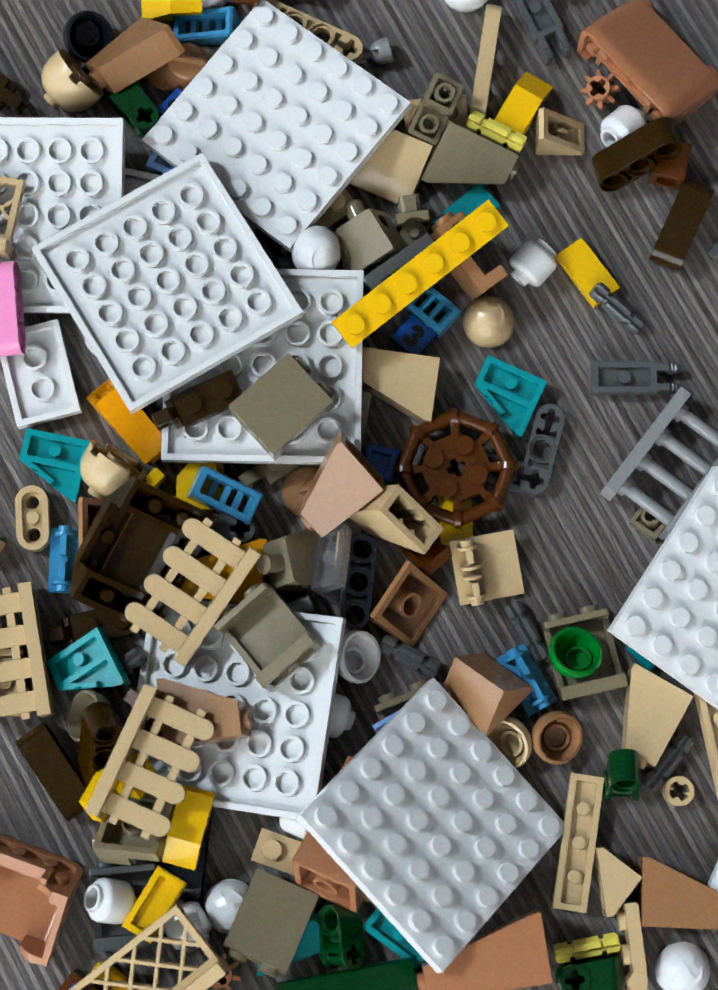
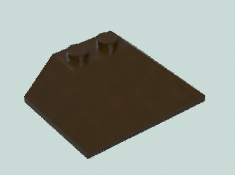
[69,476,218,625]

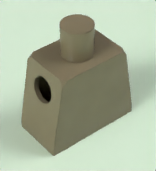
[335,200,407,276]
[256,529,333,595]

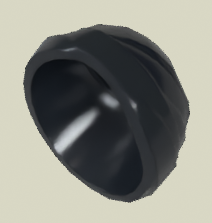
[63,10,114,63]

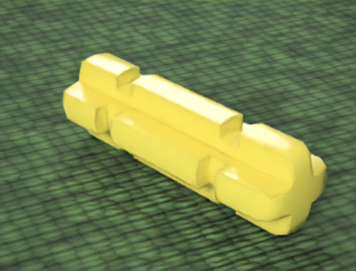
[466,111,527,153]
[553,932,621,964]

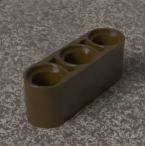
[592,117,682,192]
[649,177,715,272]
[77,701,122,788]
[15,722,86,822]

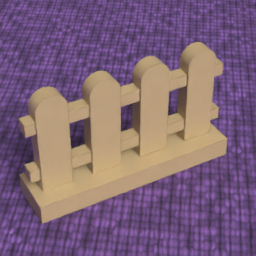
[125,517,261,667]
[0,581,55,720]
[85,683,215,840]

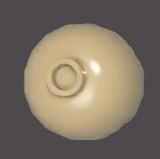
[41,49,104,113]
[80,439,147,500]

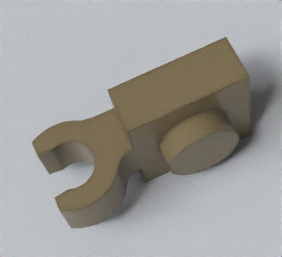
[238,464,297,489]

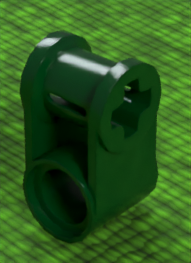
[107,81,160,139]
[603,749,641,801]
[318,904,365,970]
[555,956,623,990]

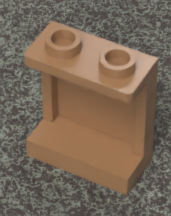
[430,211,508,301]

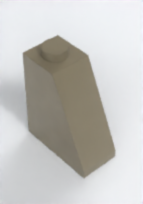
[421,119,520,184]

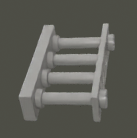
[599,387,718,541]

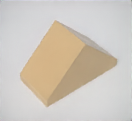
[535,107,585,155]
[594,847,642,917]

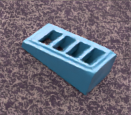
[173,6,241,45]
[404,287,461,339]
[186,465,263,525]

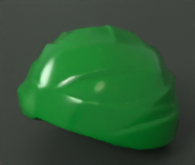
[549,627,603,679]

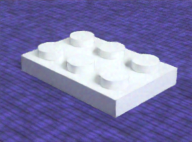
[0,319,82,430]

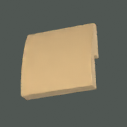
[350,129,433,205]

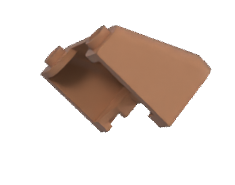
[576,0,718,127]
[0,834,83,967]

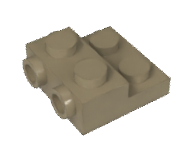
[92,793,176,866]

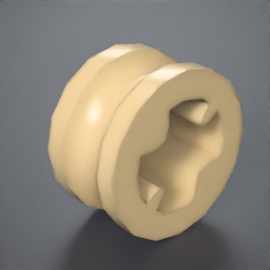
[662,776,694,806]

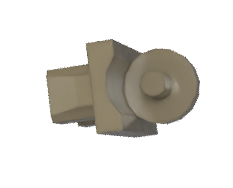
[393,194,430,246]

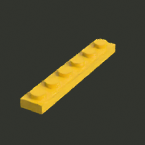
[331,199,509,349]

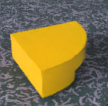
[145,468,166,488]

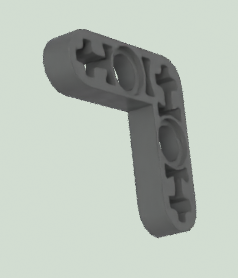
[456,404,565,497]

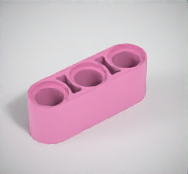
[0,261,26,357]

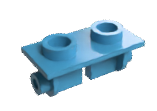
[48,525,79,594]
[496,643,558,717]

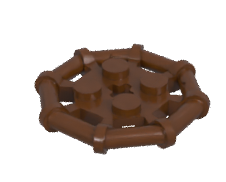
[394,407,518,529]

